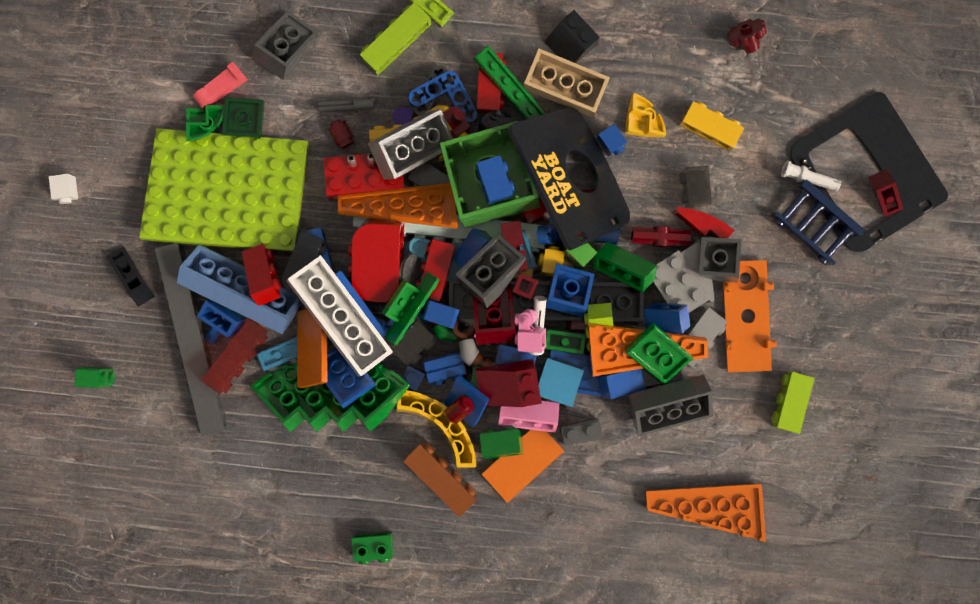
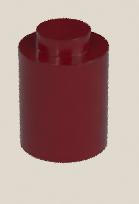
[445,395,474,423]

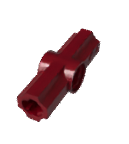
[631,226,691,247]

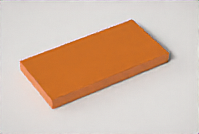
[297,309,327,388]
[482,430,564,503]

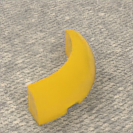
[397,390,476,469]

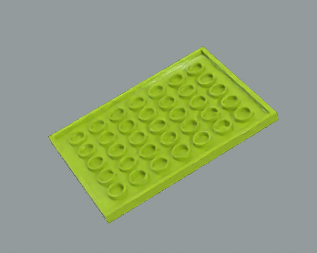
[139,128,309,252]

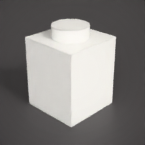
[49,174,78,204]

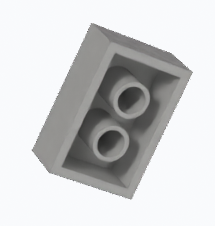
[651,250,711,313]

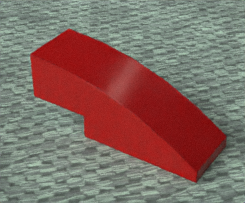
[672,207,735,238]

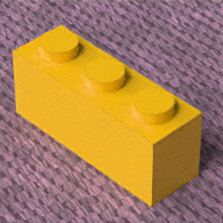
[679,101,744,152]

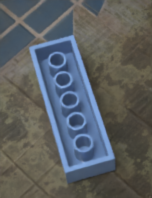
[177,245,302,334]

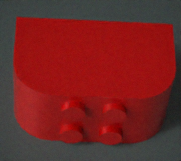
[348,218,405,302]

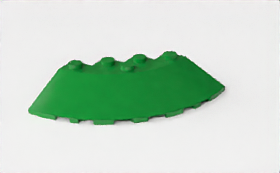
[250,362,410,432]

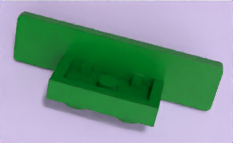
[381,272,440,346]

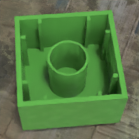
[440,121,541,228]

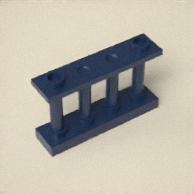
[772,179,865,265]

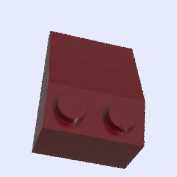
[473,281,516,345]
[475,359,542,407]

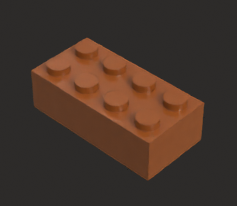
[403,441,477,518]

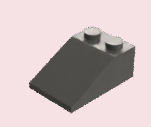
[252,11,319,80]
[455,234,526,308]

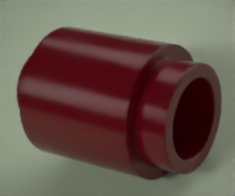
[328,119,354,149]

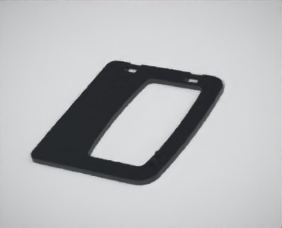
[790,92,948,252]

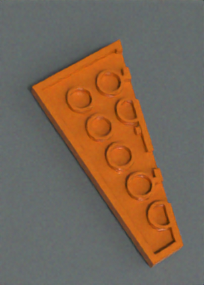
[338,183,458,229]
[588,323,708,377]
[645,483,766,542]

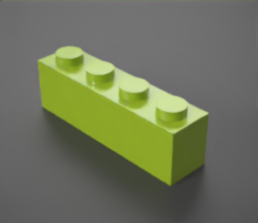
[360,2,431,76]

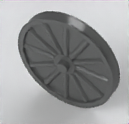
[399,254,421,287]

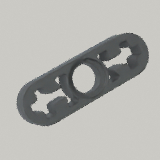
[413,65,448,116]

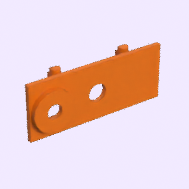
[723,260,777,372]

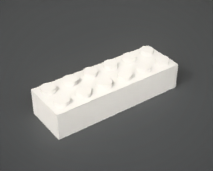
[286,255,393,376]

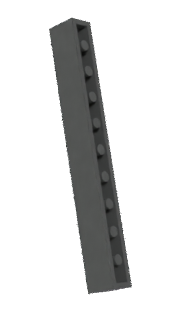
[154,243,229,436]

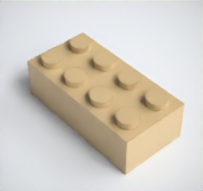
[524,49,610,118]

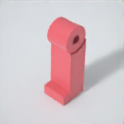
[193,62,248,109]

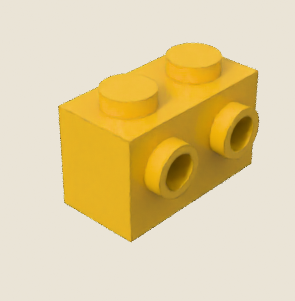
[538,246,565,276]

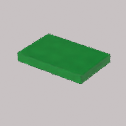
[624,323,694,384]

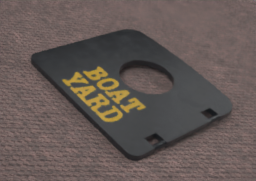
[508,107,630,250]

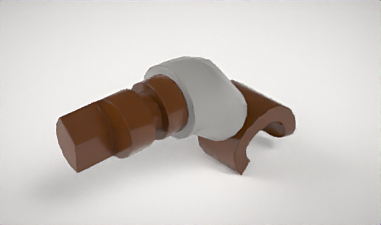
[453,319,497,368]

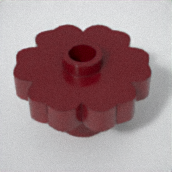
[727,19,767,53]

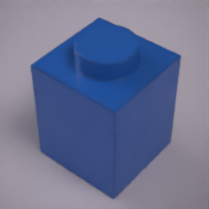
[597,124,627,157]

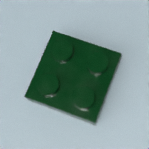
[222,97,265,138]

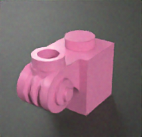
[515,309,546,353]

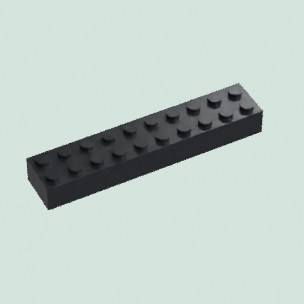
[449,280,644,322]

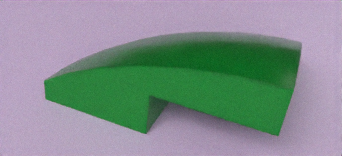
[186,105,224,141]

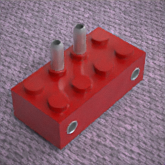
[323,153,405,201]

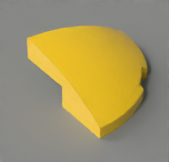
[625,93,666,137]

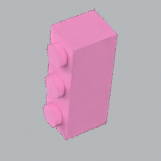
[498,400,560,433]

